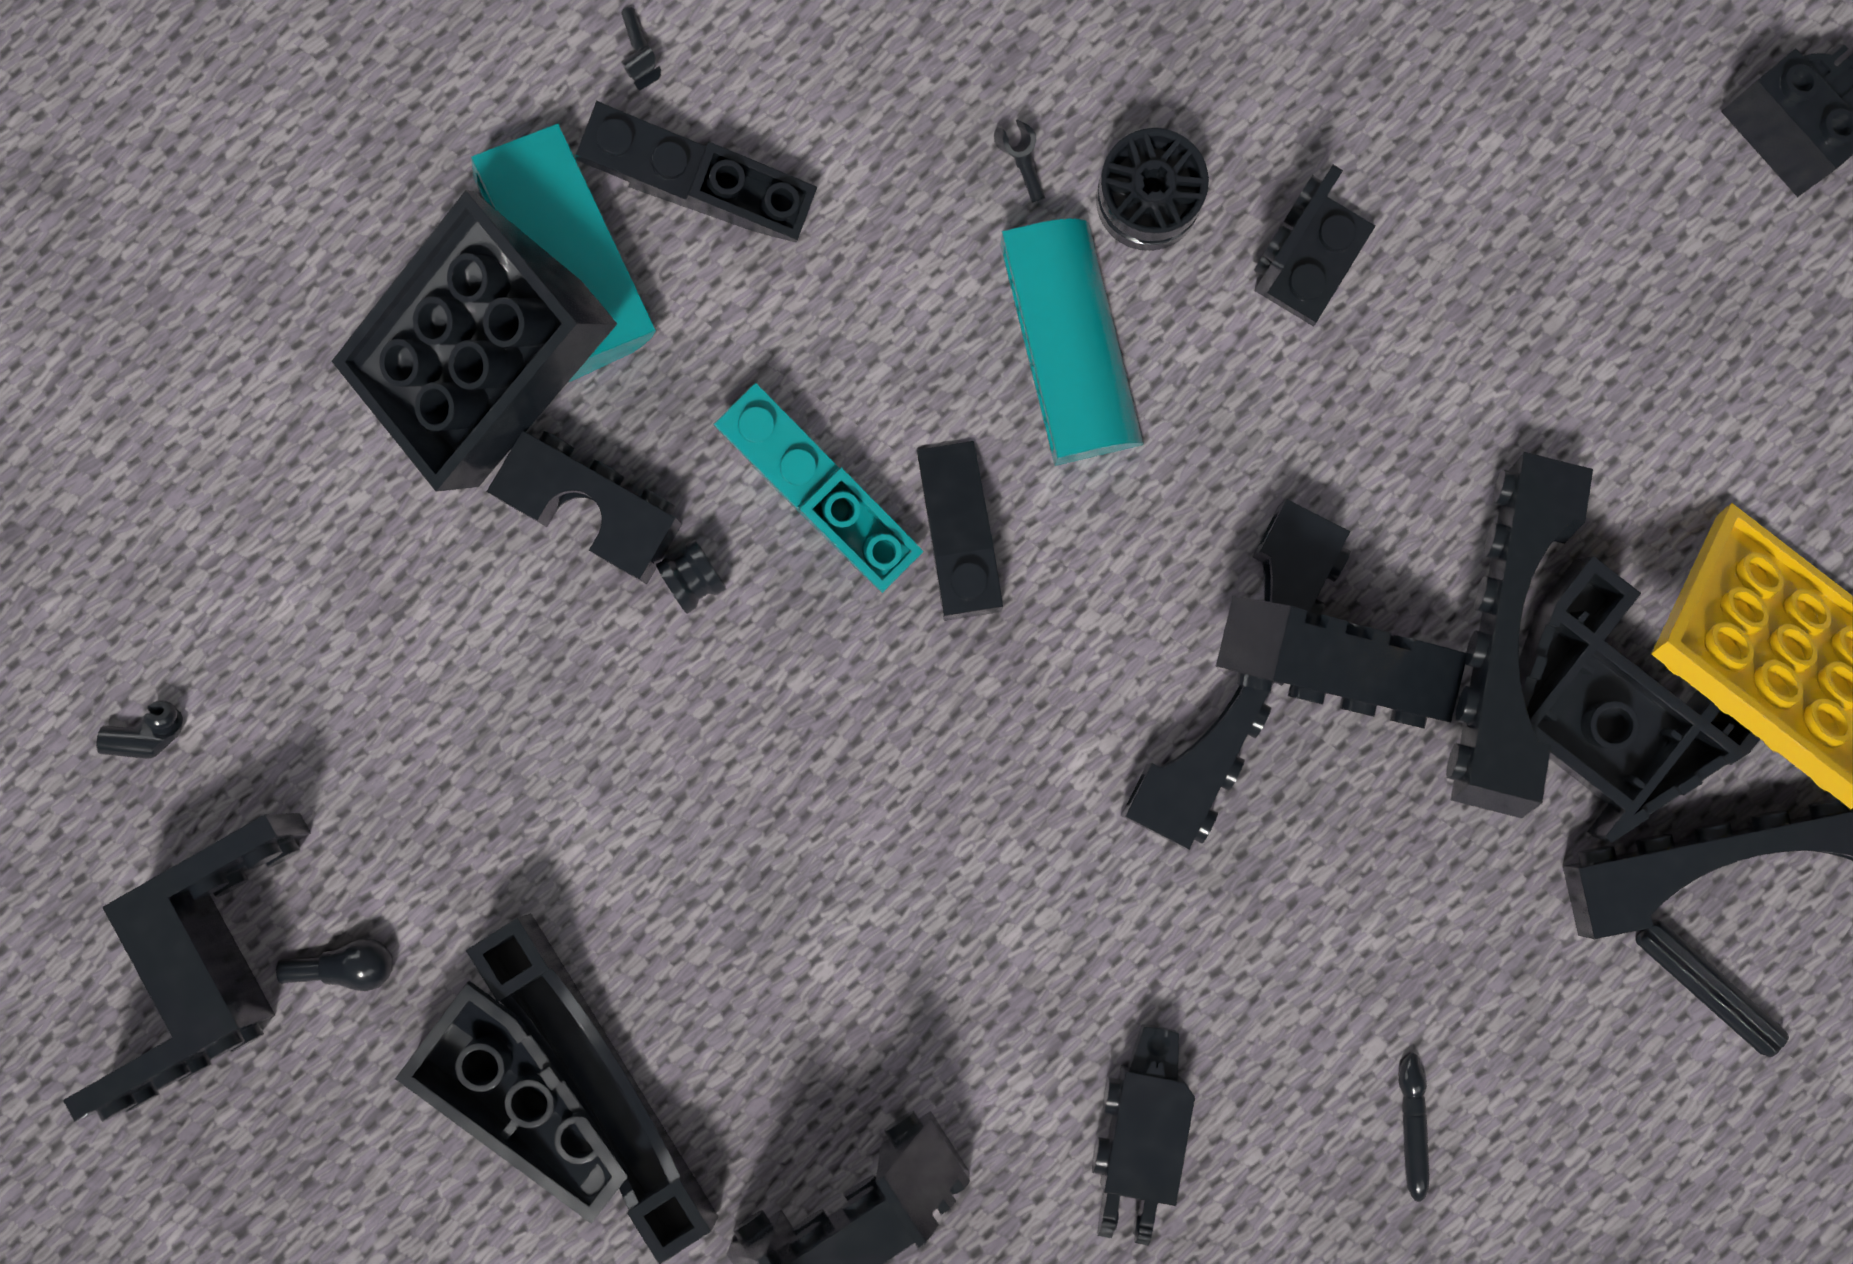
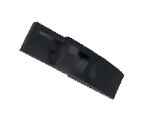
[575,100,817,242]

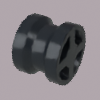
[656,540,727,614]

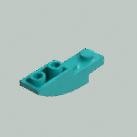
[713,383,924,593]

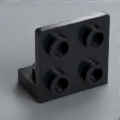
[1254,164,1376,327]

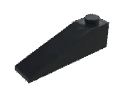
[395,980,630,1224]

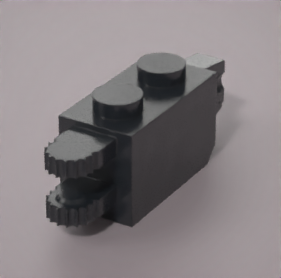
[1092,1024,1195,1246]

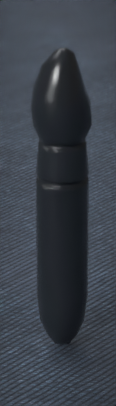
[1398,1053,1430,1202]

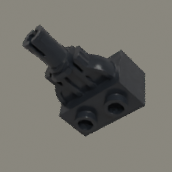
[1721,44,1853,198]

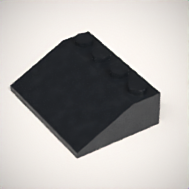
[331,190,617,492]

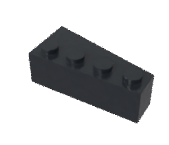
[1216,596,1466,729]

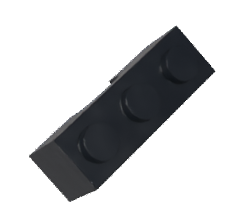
[486,431,682,585]

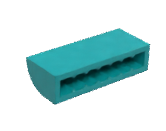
[471,124,656,382]
[1000,218,1144,466]

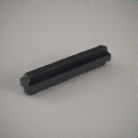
[1635,919,1789,1057]

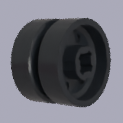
[1096,128,1209,251]

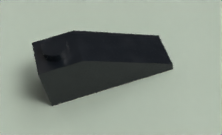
[917,441,1003,621]

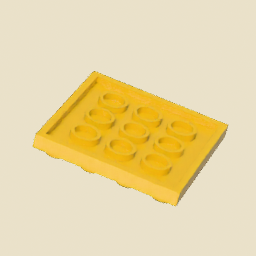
[1651,503,1853,809]

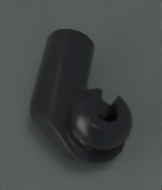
[96,700,183,759]

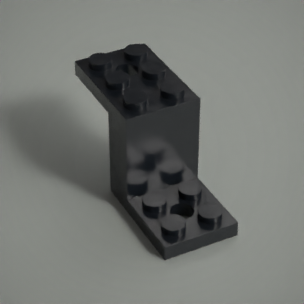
[63,813,311,1122]

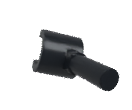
[621,7,661,91]
[994,119,1045,203]

